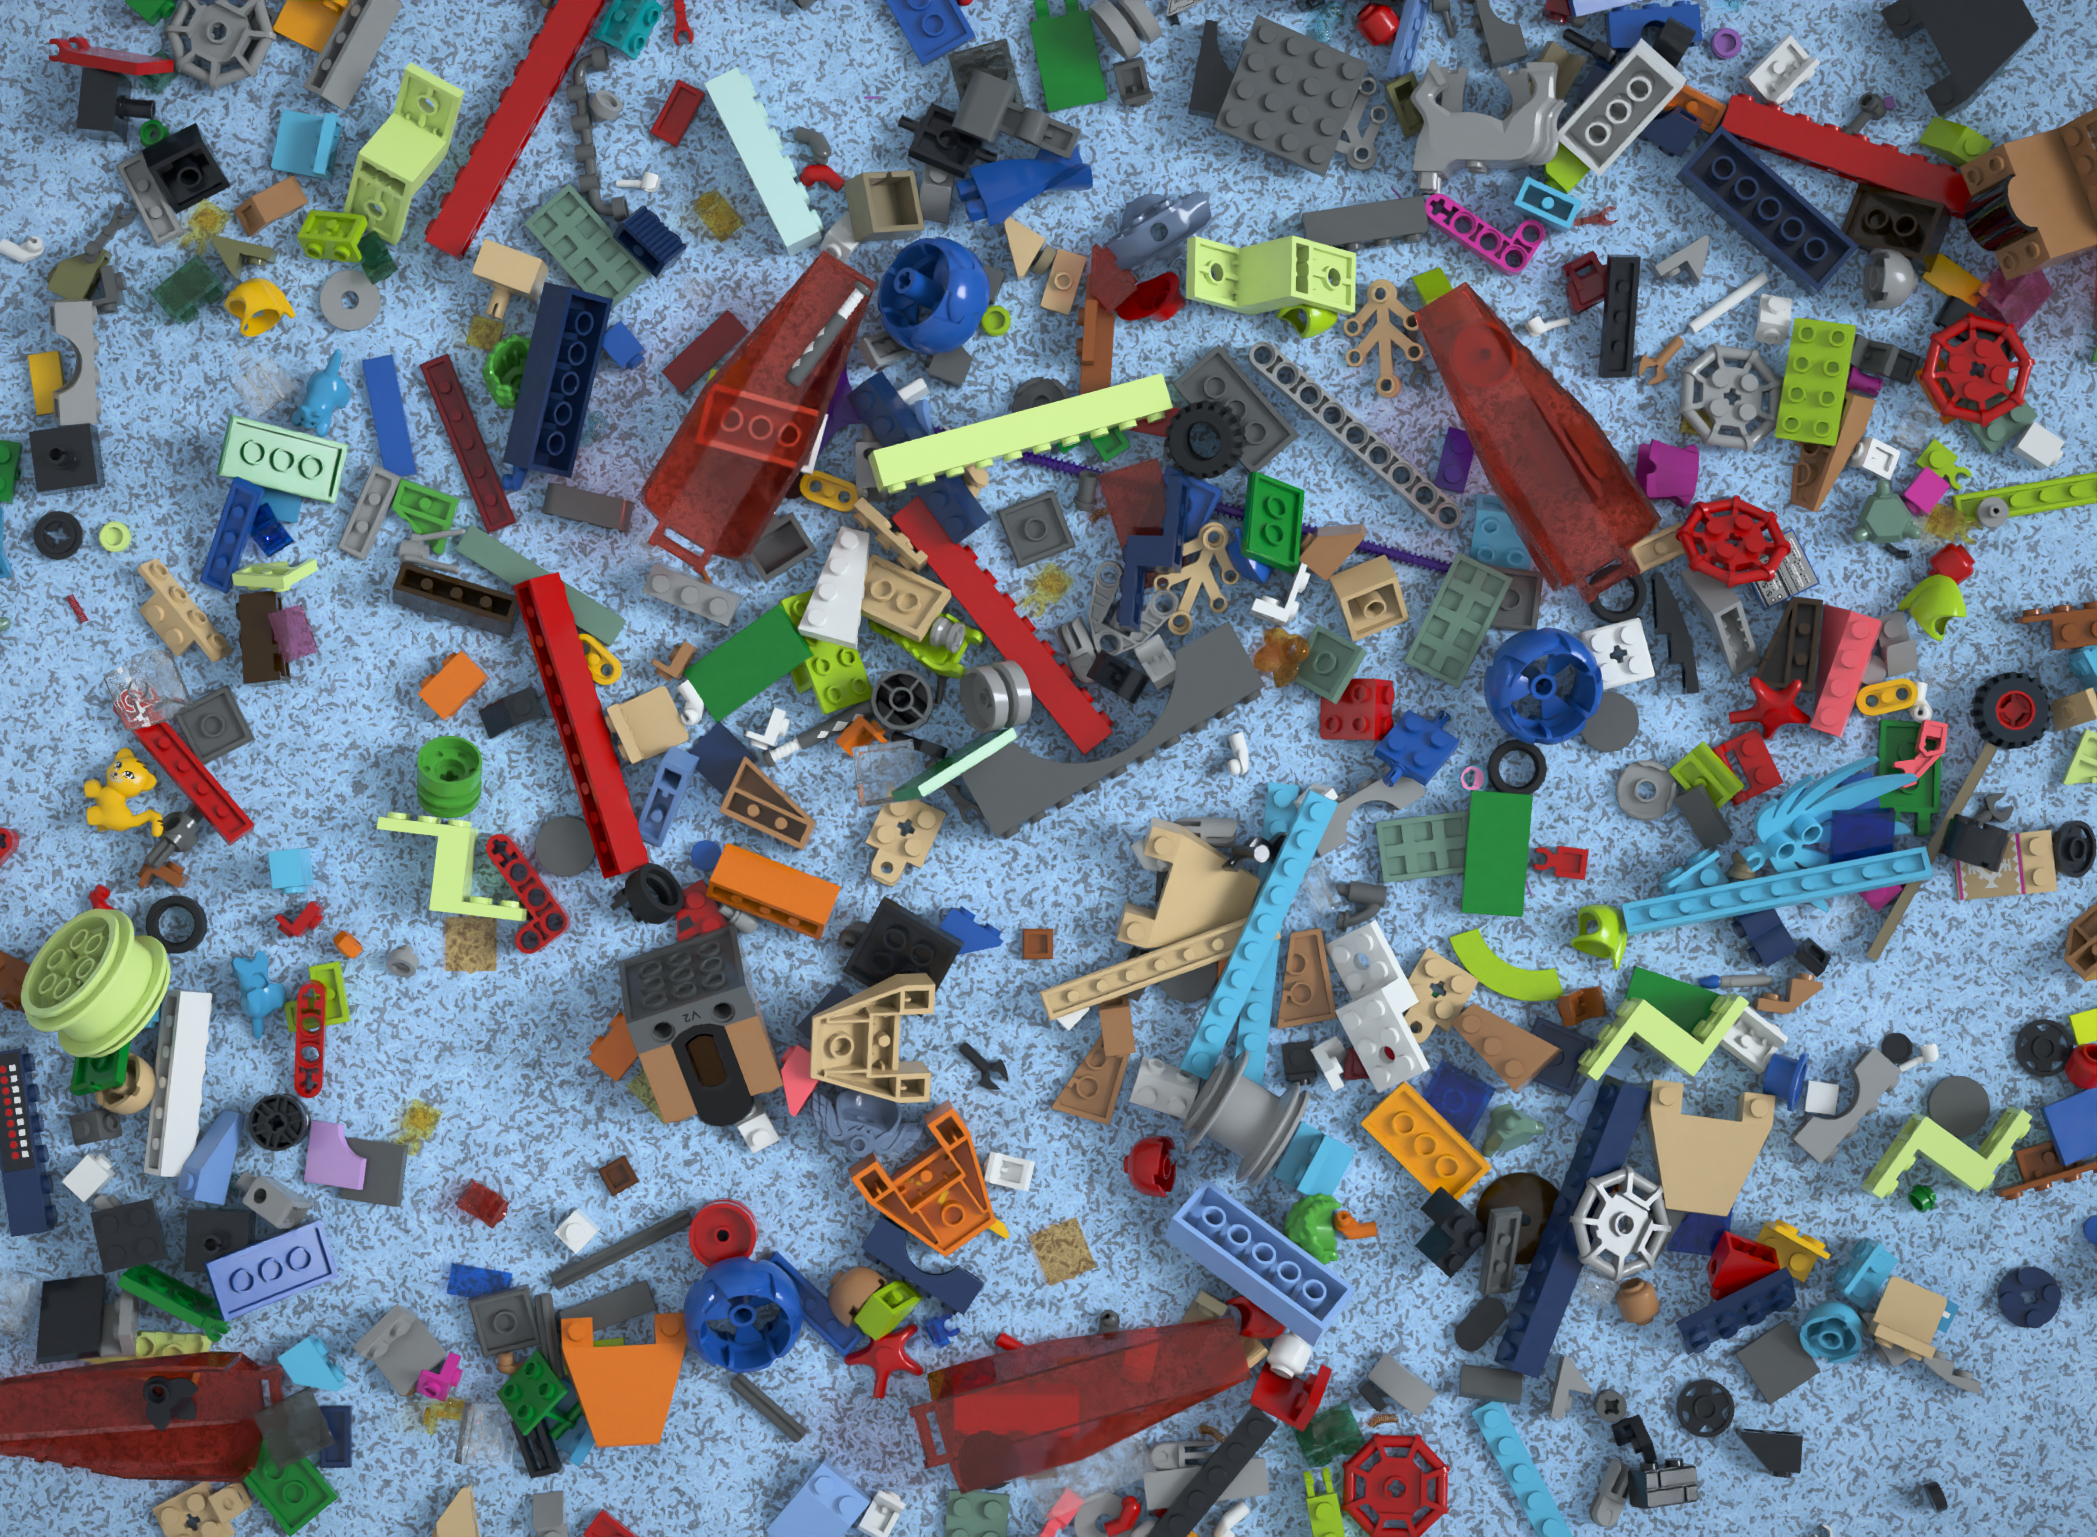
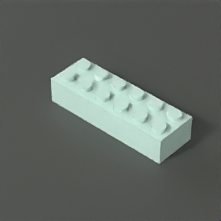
[704,67,825,257]

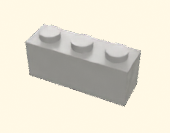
[643,562,744,626]

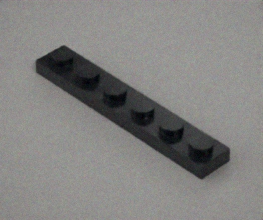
[1145,1405,1278,1537]

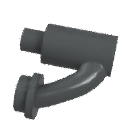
[1336,880,1387,933]

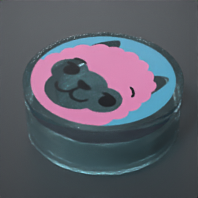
[1459,764,1490,794]

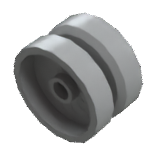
[1088,0,1162,61]
[960,659,1032,734]

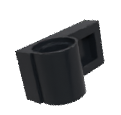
[1086,649,1150,705]

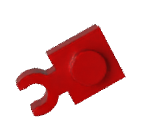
[1533,846,1589,880]

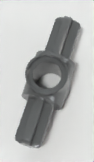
[145,803,204,870]

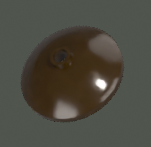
[1476,1172,1559,1265]

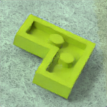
[284,961,351,1033]

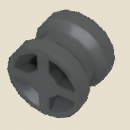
[1593,1389,1627,1422]

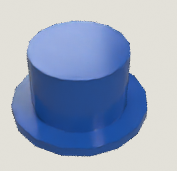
[1763,1052,1809,1112]

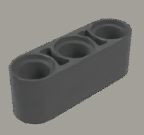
[541,483,634,533]

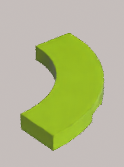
[1448,928,1564,1001]

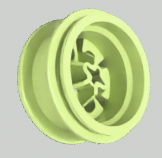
[21,909,171,1058]

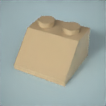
[1329,555,1409,642]

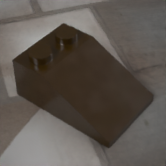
[1841,183,1952,273]

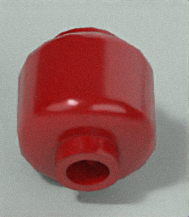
[1356,2,1400,47]
[1928,543,1976,586]
[2064,1044,2097,1089]

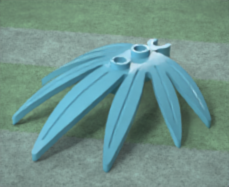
[1741,756,1918,913]

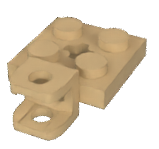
[865,788,947,887]
[1403,948,1479,1044]
[152,1479,253,1537]

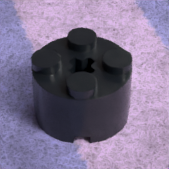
[1938,813,2010,873]

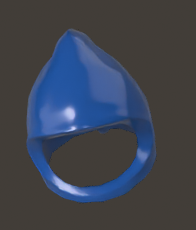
[1225,528,1275,584]

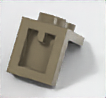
[1171,1288,1228,1356]

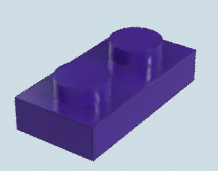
[1434,427,1478,494]

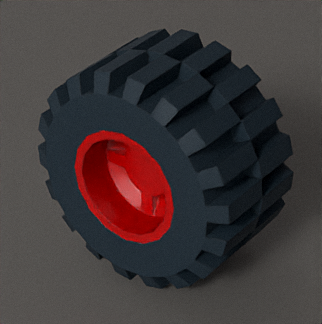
[1970,672,2054,749]

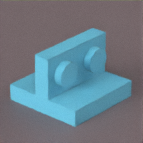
[1273,1121,1356,1195]

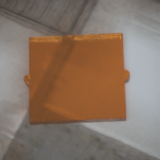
[446,915,497,974]
[1029,1217,1096,1286]

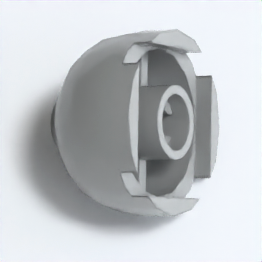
[1863,248,1918,310]

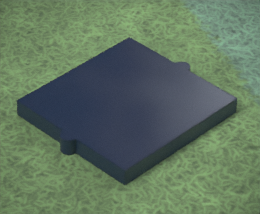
[688,722,757,794]

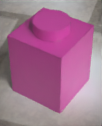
[1899,466,1951,517]

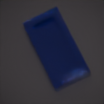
[446,1263,513,1297]

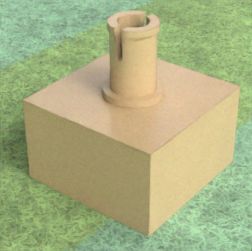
[472,238,549,320]

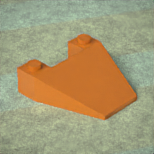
[848,1099,996,1257]
[561,1313,687,1448]

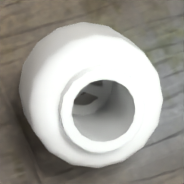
[1267,1331,1312,1379]

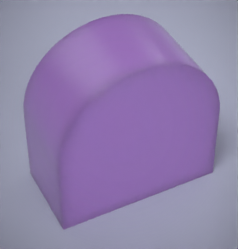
[1883,95,1896,110]

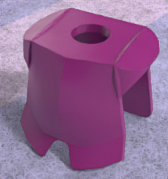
[1633,439,1700,508]

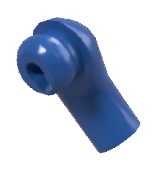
[502,465,528,492]

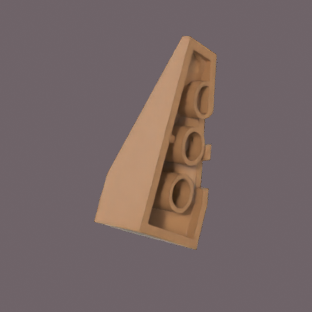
[1790,390,1876,512]

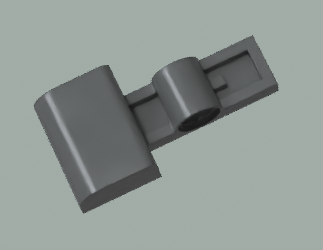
[951,70,1082,160]
[713,455,817,584]

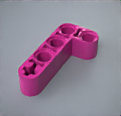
[1425,194,1545,276]

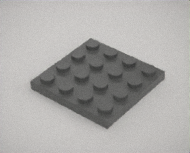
[1212,15,1369,177]

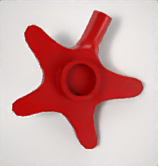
[1729,677,1811,741]
[844,1324,924,1399]

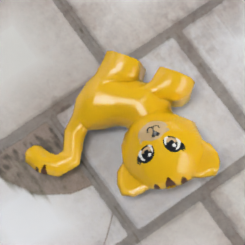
[84,747,164,837]

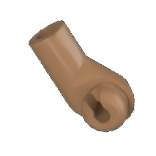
[496,1352,525,1376]

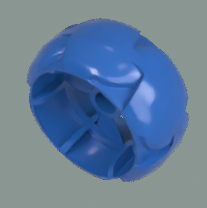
[877,237,990,356]
[1483,627,1603,745]
[683,1256,803,1373]

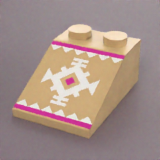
[1953,830,2057,900]

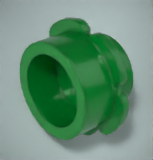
[139,119,169,148]
[1908,1184,1936,1213]

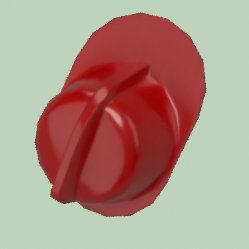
[1116,272,1186,322]

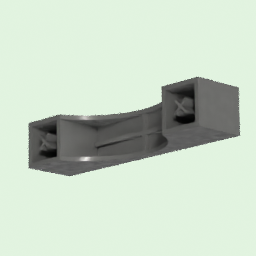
[961,621,1265,840]

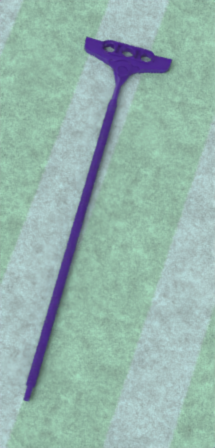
[798,334,1452,575]

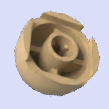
[94,1052,156,1115]

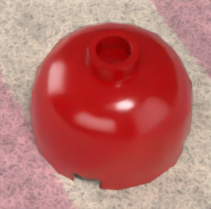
[1123,1135,1176,1198]

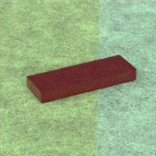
[661,309,749,395]

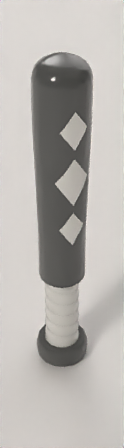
[785,280,871,387]
[762,700,875,768]

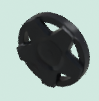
[2052,820,2097,878]
[2015,1019,2074,1077]
[1676,1379,1735,1438]

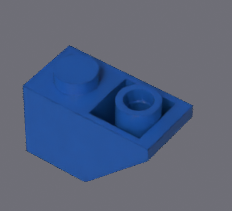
[939,906,1003,955]

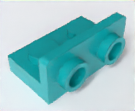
[594,0,663,60]

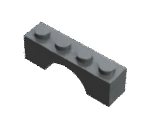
[1465,0,1528,70]
[924,264,1005,389]

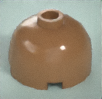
[828,1266,888,1329]

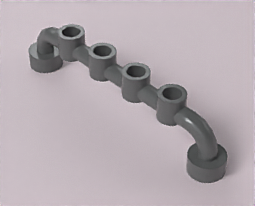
[567,46,629,222]

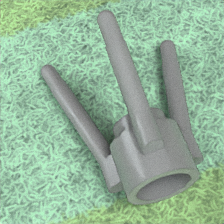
[399,528,465,574]

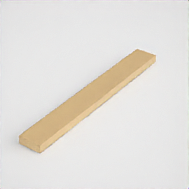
[1039,917,1281,1021]

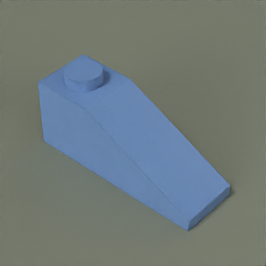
[638,746,699,847]
[176,1110,245,1205]

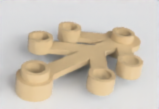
[1343,279,1425,399]
[1152,522,1239,635]

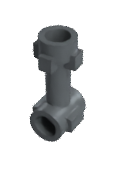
[1841,92,1887,136]

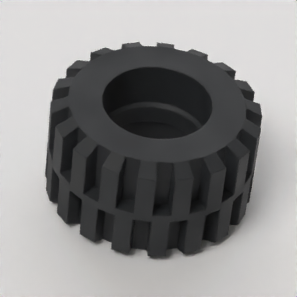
[1164,400,1246,480]

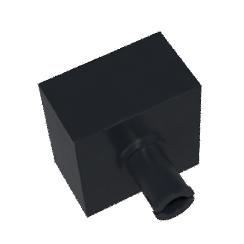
[76,67,156,143]
[29,423,106,496]
[184,1207,256,1273]

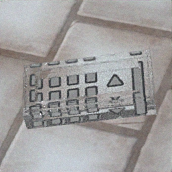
[1807,893,1873,952]

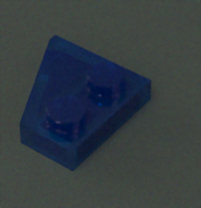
[1666,1206,1733,1256]

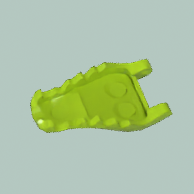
[868,613,985,679]

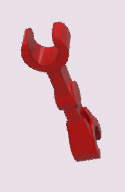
[673,0,694,46]

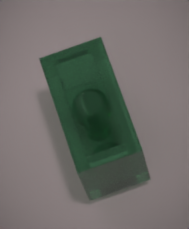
[150,254,226,325]

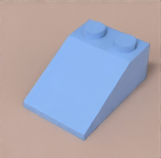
[765,1459,871,1537]

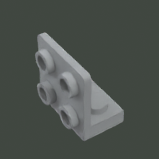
[85,1288,139,1359]
[353,1304,447,1396]

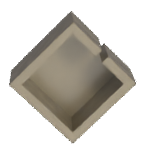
[844,170,925,242]

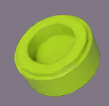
[980,305,1011,337]

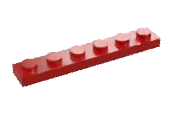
[113,689,255,846]

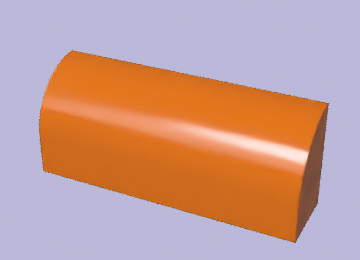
[706,843,841,940]

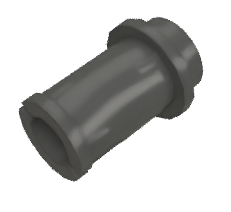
[1073,470,1099,512]

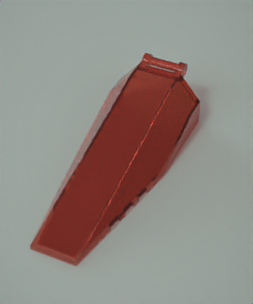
[637,250,876,575]
[1414,282,1662,604]
[908,1317,1252,1495]
[0,1351,289,1483]

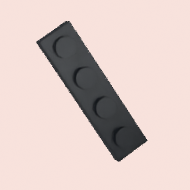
[1599,255,1641,378]

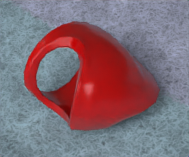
[1225,1295,1286,1339]

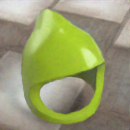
[1275,304,1338,339]
[1898,574,1967,642]
[1570,904,1627,970]

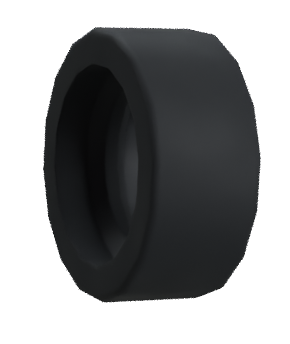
[1586,564,1646,623]
[1487,740,1547,794]
[625,863,683,925]
[145,896,208,954]

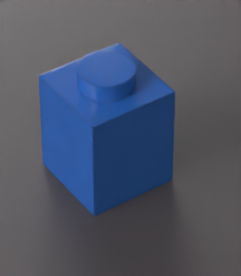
[602,320,647,371]

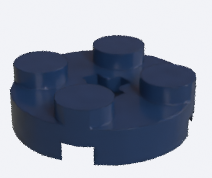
[1997,1266,2061,1328]

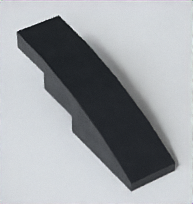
[1651,572,1699,695]

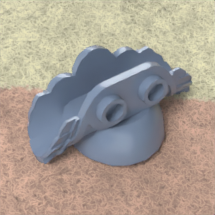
[1102,190,1212,273]
[810,1089,926,1158]

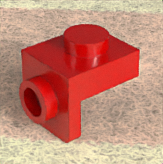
[274,901,326,938]

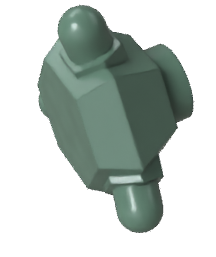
[1852,479,1921,544]
[1481,1104,1546,1157]

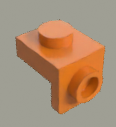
[835,715,890,760]

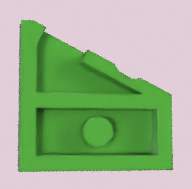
[392,478,461,555]

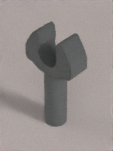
[1972,793,2014,827]

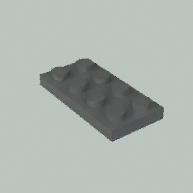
[1173,344,1299,473]

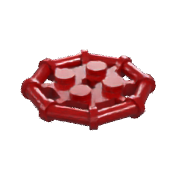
[1919,312,2035,427]
[1676,495,1791,589]
[1340,1432,1451,1537]

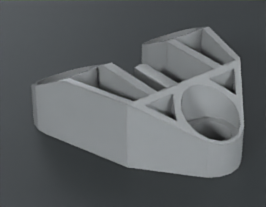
[1088,560,1179,656]

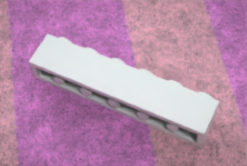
[144,989,212,1177]

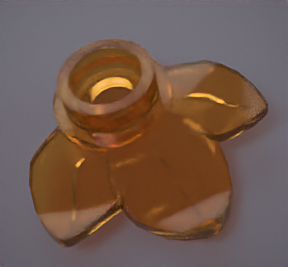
[1253,628,1309,688]

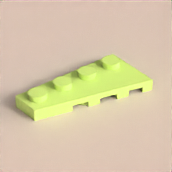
[81,1330,212,1393]

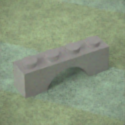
[48,298,101,425]
[1316,766,1426,857]
[1788,1046,1902,1164]

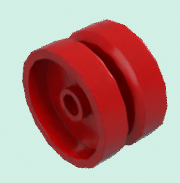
[689,1198,758,1267]

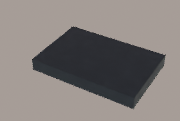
[36,1274,106,1364]

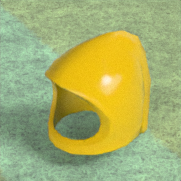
[224,278,295,337]

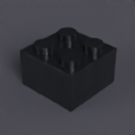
[90,1198,169,1274]

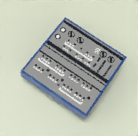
[1743,529,1820,611]

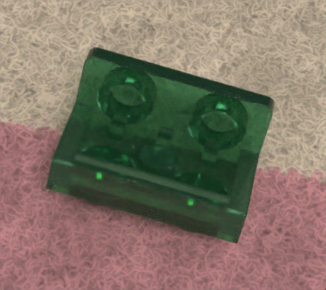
[1291,1401,1365,1468]

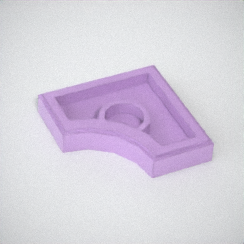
[304,1120,367,1190]

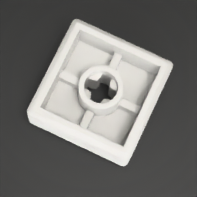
[1579,618,1655,690]

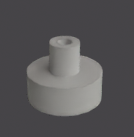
[590,90,623,122]
[1975,497,2009,528]
[386,945,419,977]

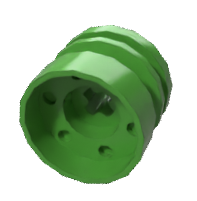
[416,736,482,819]

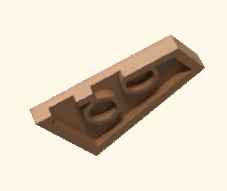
[1276,928,1337,1029]
[1050,1034,1135,1125]

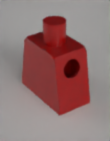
[1707,1231,1780,1301]

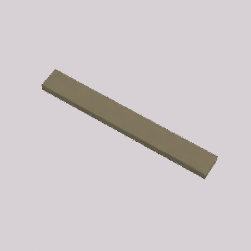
[1865,742,1997,963]

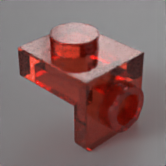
[455,1178,509,1229]

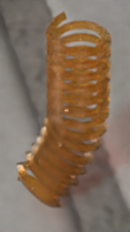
[1088,506,1117,523]
[1367,1414,1398,1429]
[1198,1425,1226,1443]

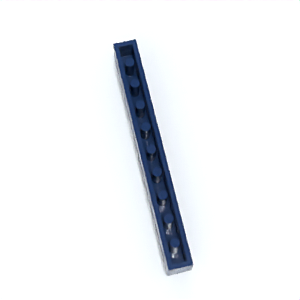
[1494,1074,1651,1379]

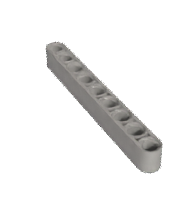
[1248,341,1462,531]

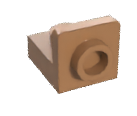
[651,641,698,682]

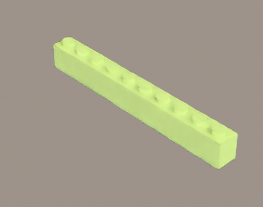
[868,373,1173,494]

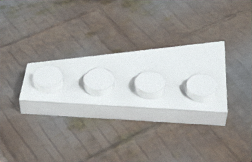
[798,526,871,650]

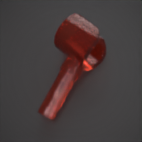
[1573,206,1618,227]

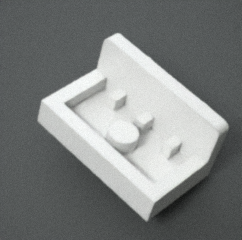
[1744,34,1820,105]
[1719,1005,1788,1074]
[1129,1057,1201,1119]

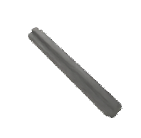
[551,1210,692,1290]

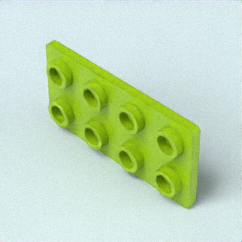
[1775,318,1856,446]
[779,589,873,715]

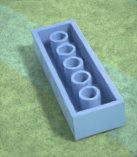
[1164,1179,1356,1347]

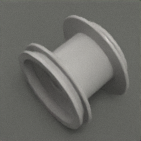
[1182,1050,1310,1187]

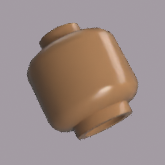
[1615,1277,1660,1326]

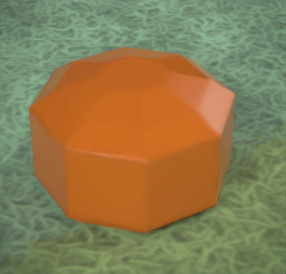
[333,930,364,959]

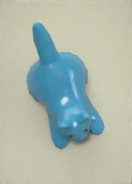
[291,349,351,437]
[230,950,287,1039]

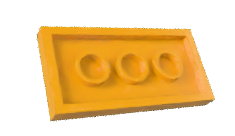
[1360,1080,1492,1200]

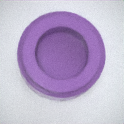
[1710,28,1742,60]

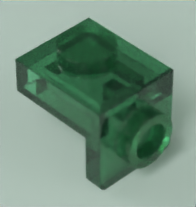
[357,231,399,285]

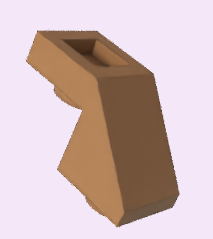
[234,176,308,237]
[1753,973,1823,1014]
[1098,995,1136,1058]

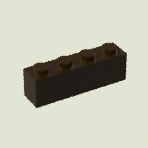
[392,562,520,638]

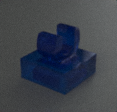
[921,1313,960,1349]

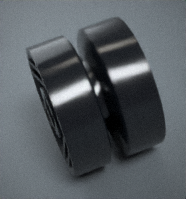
[248,1093,311,1151]

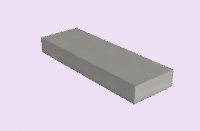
[116,152,185,247]
[337,464,403,561]

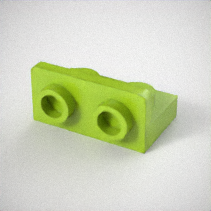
[297,210,368,263]

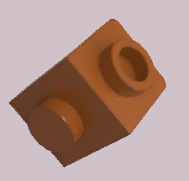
[137,860,190,889]
[1558,986,1607,1027]

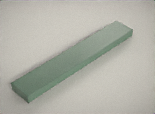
[455,524,627,646]

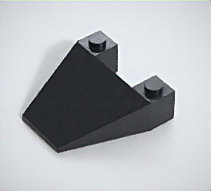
[1880,0,2039,119]

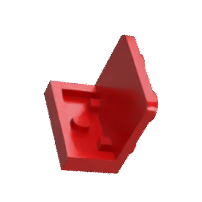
[1320,678,1395,742]

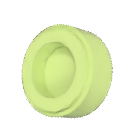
[99,521,131,552]

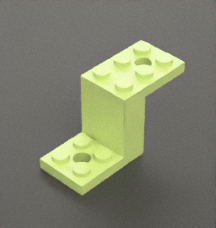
[343,62,465,246]
[1186,235,1356,315]
[377,812,530,921]
[1577,993,1749,1081]
[1860,1107,2033,1199]

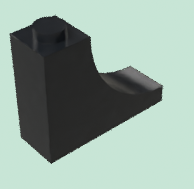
[1188,19,1233,119]

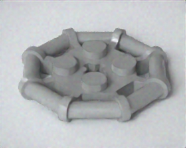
[164,0,277,90]
[1678,342,1784,452]
[1569,1165,1672,1282]

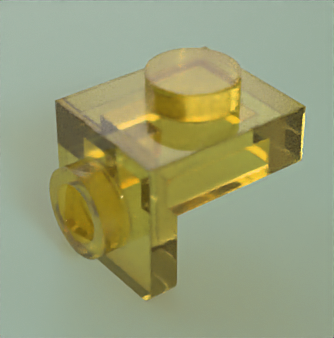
[692,189,744,243]
[423,1397,472,1435]

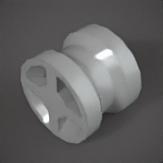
[930,616,965,653]

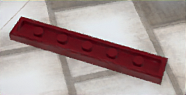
[419,353,517,534]

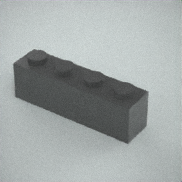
[1301,195,1429,252]

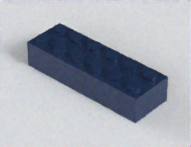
[1675,125,1859,297]
[502,282,613,478]

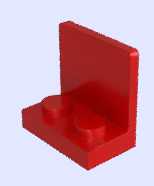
[1249,1362,1332,1432]

